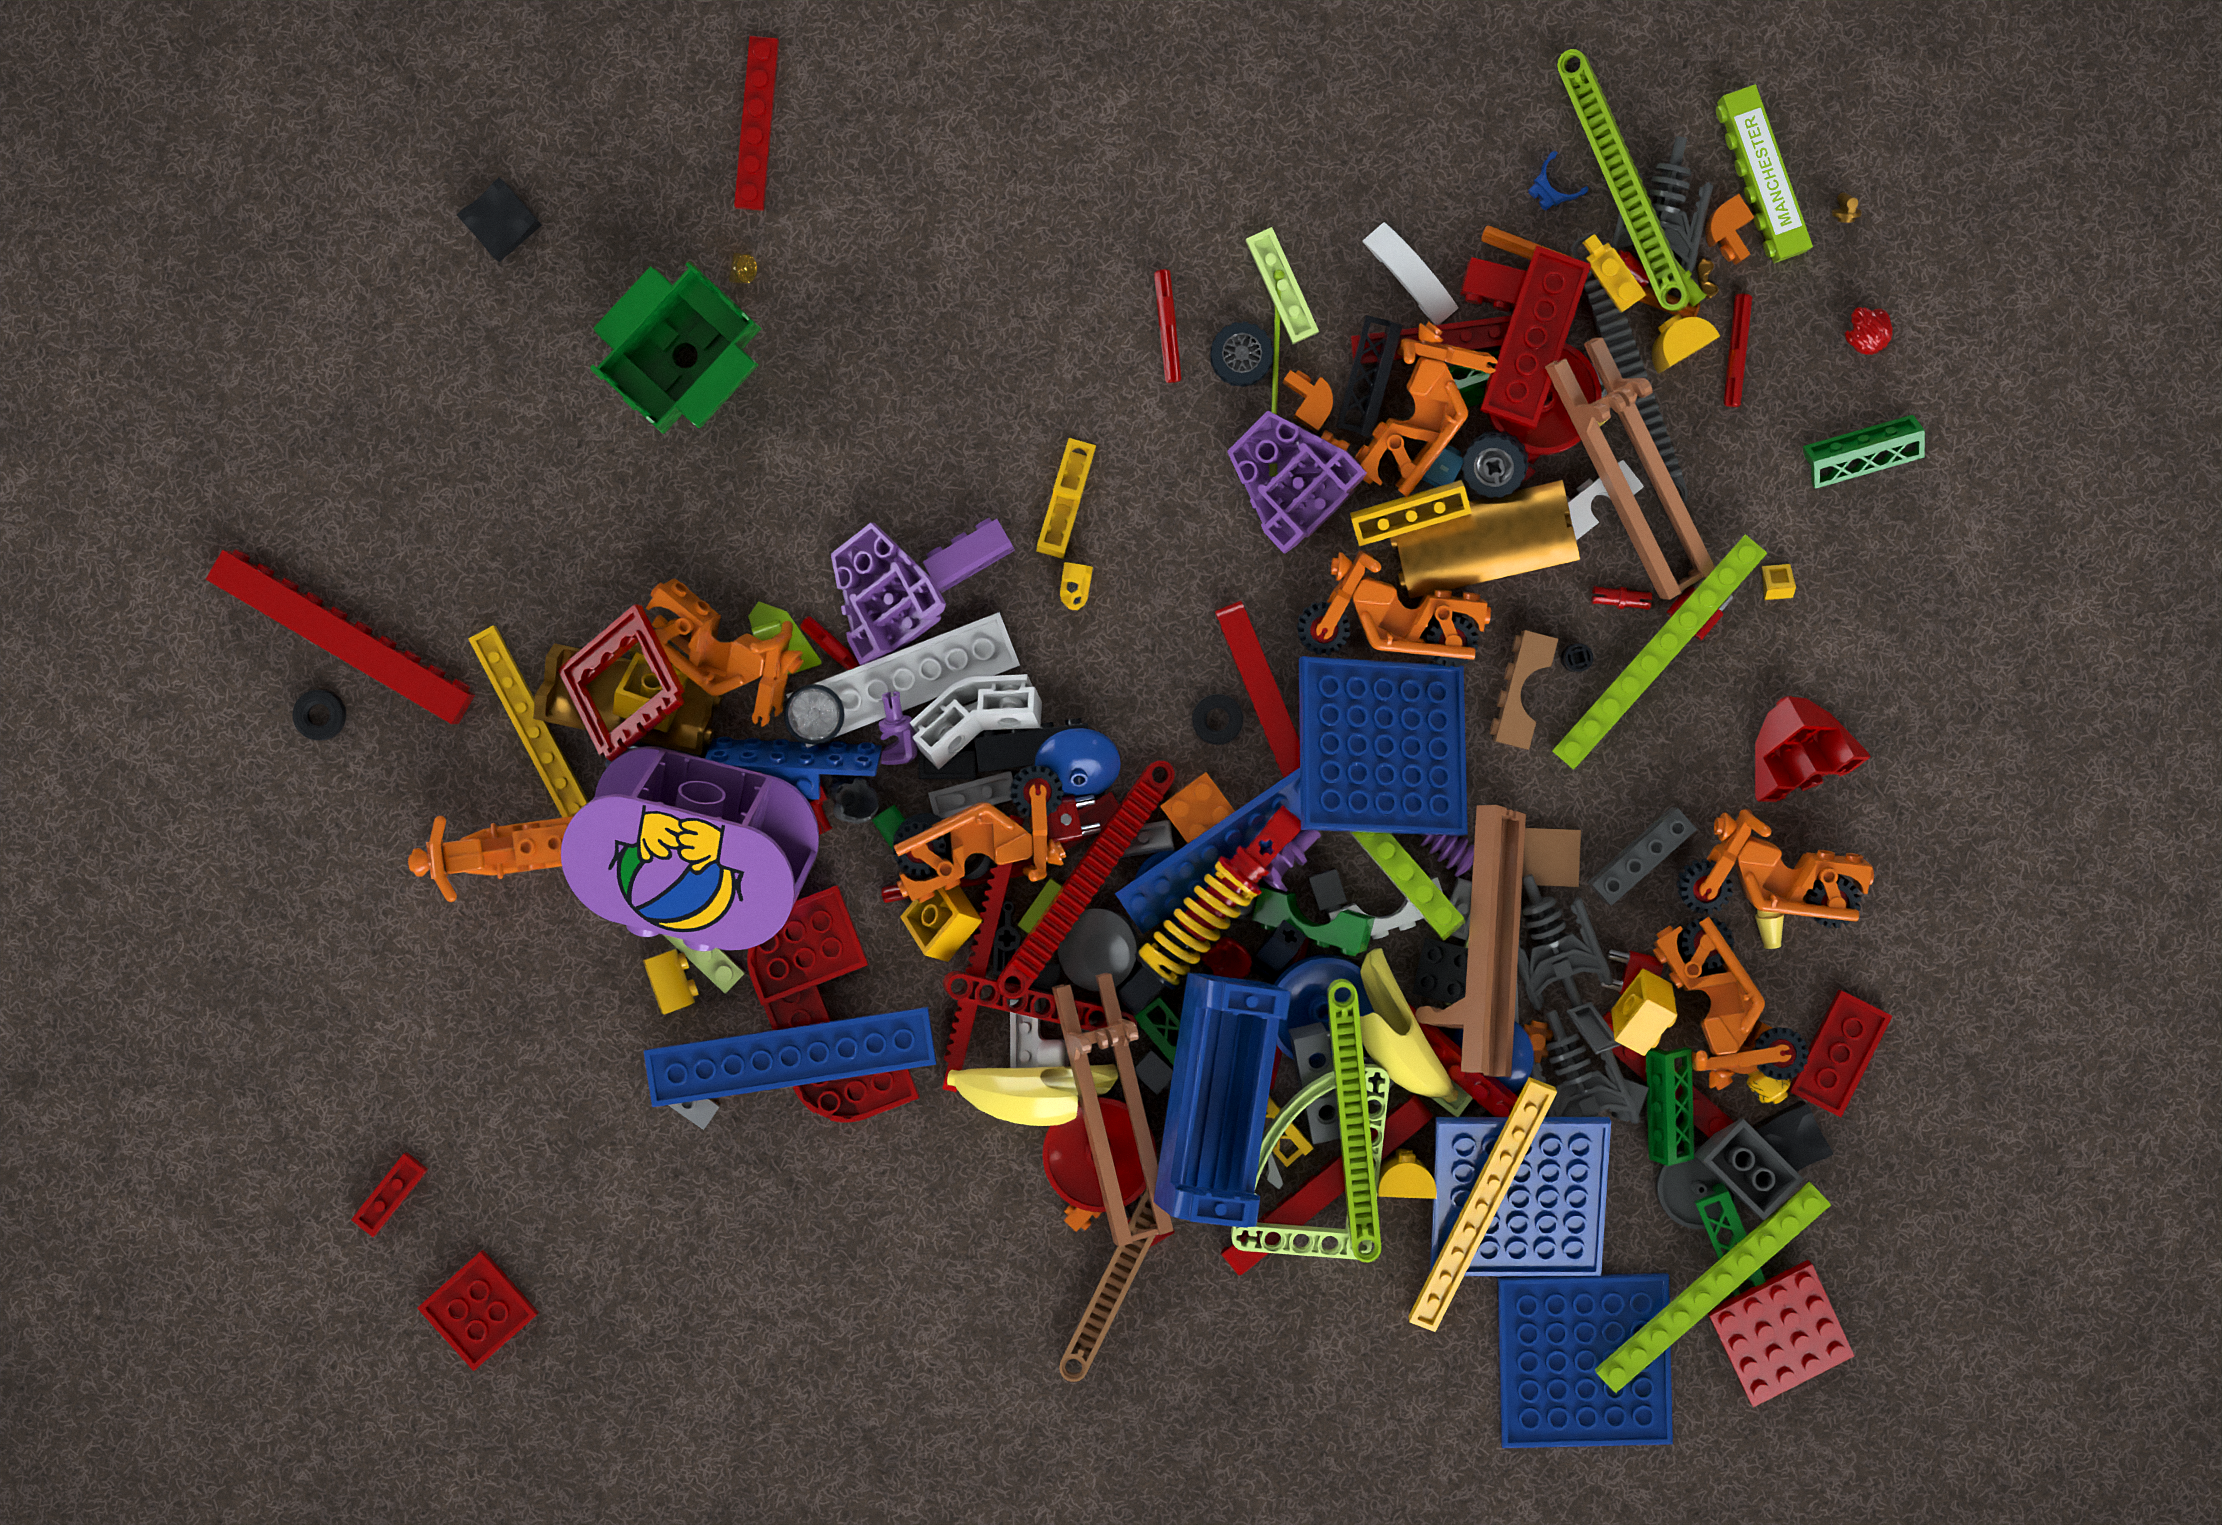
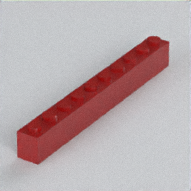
[206,549,475,724]

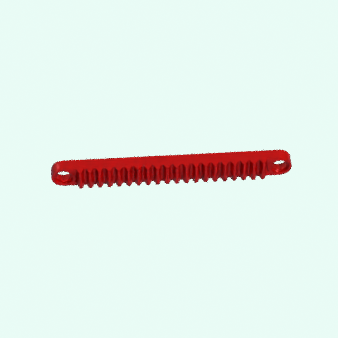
[997,761,1175,999]
[942,815,1024,1093]

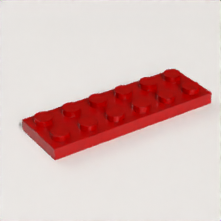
[1480,245,1591,429]

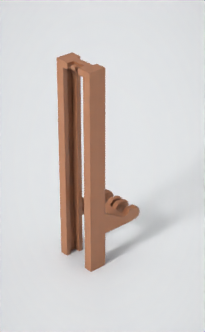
[1545,337,1715,600]
[1414,805,1526,1077]
[1052,973,1174,1247]

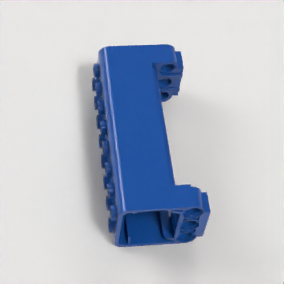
[1153,972,1291,1228]

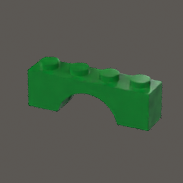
[1252,885,1375,956]

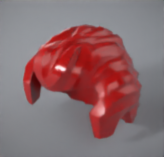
[1844,307,1893,355]
[1200,937,1252,979]

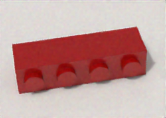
[1459,257,1577,321]

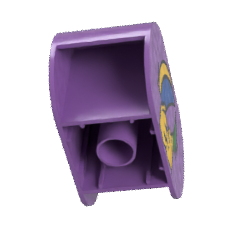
[561,746,819,951]

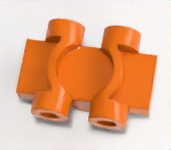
[1523,1020,1553,1063]
[1064,1204,1102,1232]

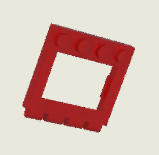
[557,604,685,762]

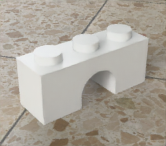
[1566,460,1644,540]

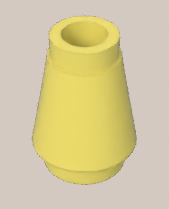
[1755,909,1784,949]

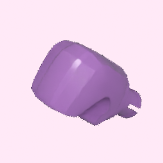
[879,691,918,765]
[1262,830,1321,892]

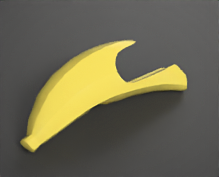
[1360,948,1458,1103]
[947,1064,1118,1126]

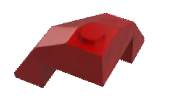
[1755,696,1871,802]

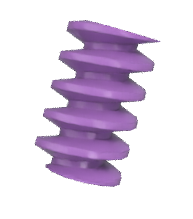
[1419,834,1474,877]

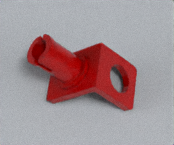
[810,778,833,835]

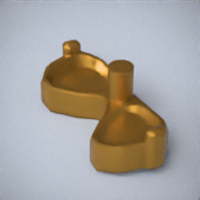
[1696,258,1719,299]

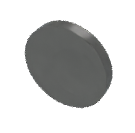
[1058,908,1140,991]
[1656,1145,1738,1229]

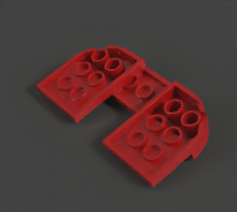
[747,885,920,1123]

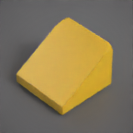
[1762,564,1796,600]

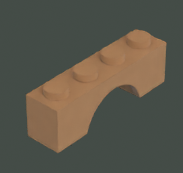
[1489,630,1558,750]

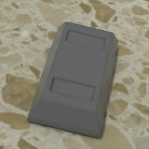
[1566,1002,1621,1054]

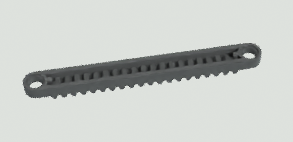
[1570,236,1688,504]

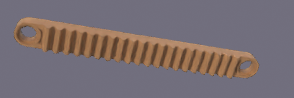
[1059,1163,1159,1382]

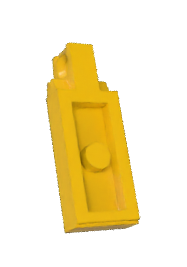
[1583,234,1646,313]

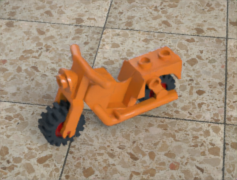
[1297,550,1491,668]
[893,765,1066,903]
[1676,809,1874,928]
[1653,917,1809,1091]

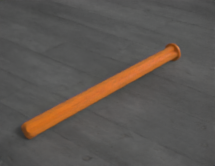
[1481,226,1701,318]

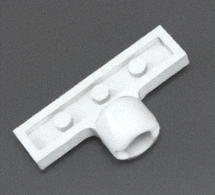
[1010,999,1069,1068]

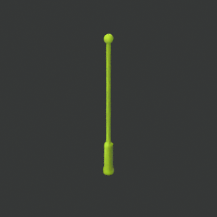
[1268,269,1284,477]

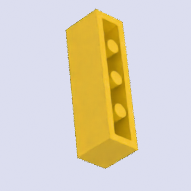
[1350,480,1472,546]

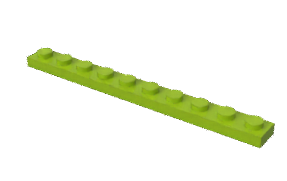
[1552,534,1767,770]
[1595,1181,1831,1393]

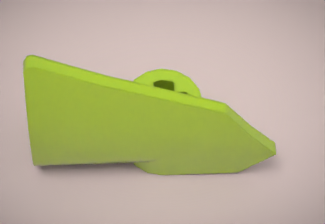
[748,601,822,675]

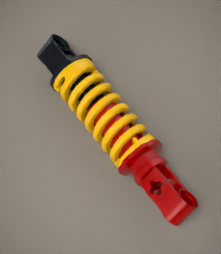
[1116,805,1301,1015]

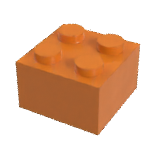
[1160,772,1235,843]

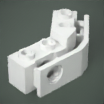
[910,674,1042,769]

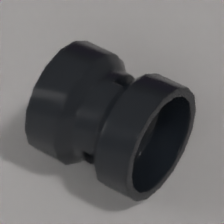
[1561,643,1593,672]

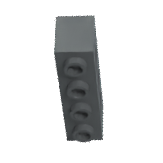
[1587,807,1697,906]
[1288,1022,1340,1144]

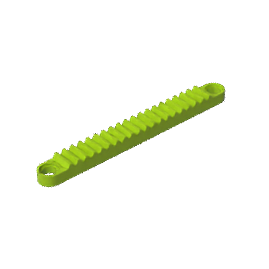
[1557,49,1690,312]
[1327,979,1381,1263]

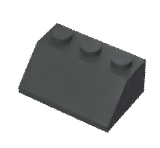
[1694,1118,1804,1220]

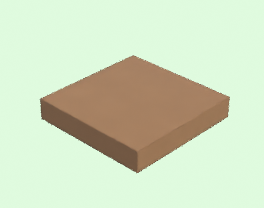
[1522,828,1581,887]

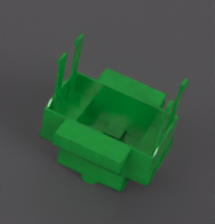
[590,261,761,434]

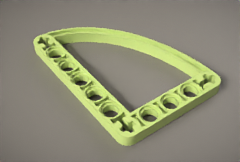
[1231,1064,1390,1260]

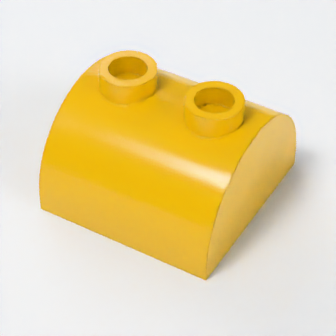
[1652,314,1720,374]
[643,949,699,1015]
[1377,1149,1437,1199]

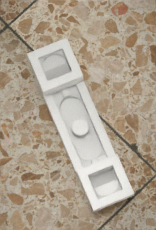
[1362,222,1458,325]

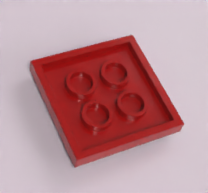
[417,1250,539,1371]

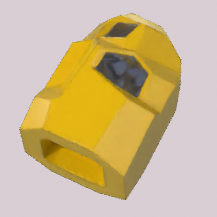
[1060,562,1093,610]

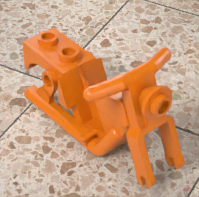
[1355,321,1498,497]
[646,578,804,727]
[408,815,574,902]

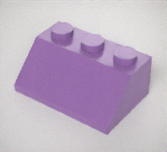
[923,518,1015,593]

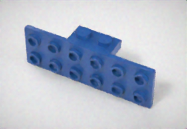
[705,737,882,799]

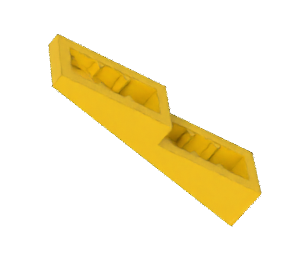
[1036,438,1096,559]

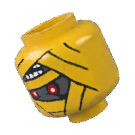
[1747,1070,1790,1104]

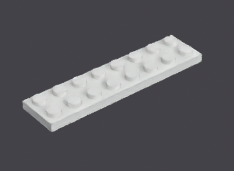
[786,612,1020,748]

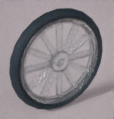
[784,684,845,745]

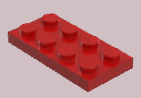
[1787,989,1892,1117]

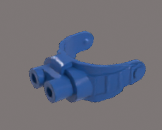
[1528,151,1589,211]

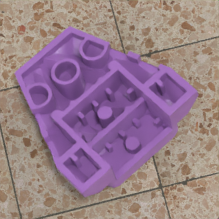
[1227,411,1367,554]
[831,523,946,665]

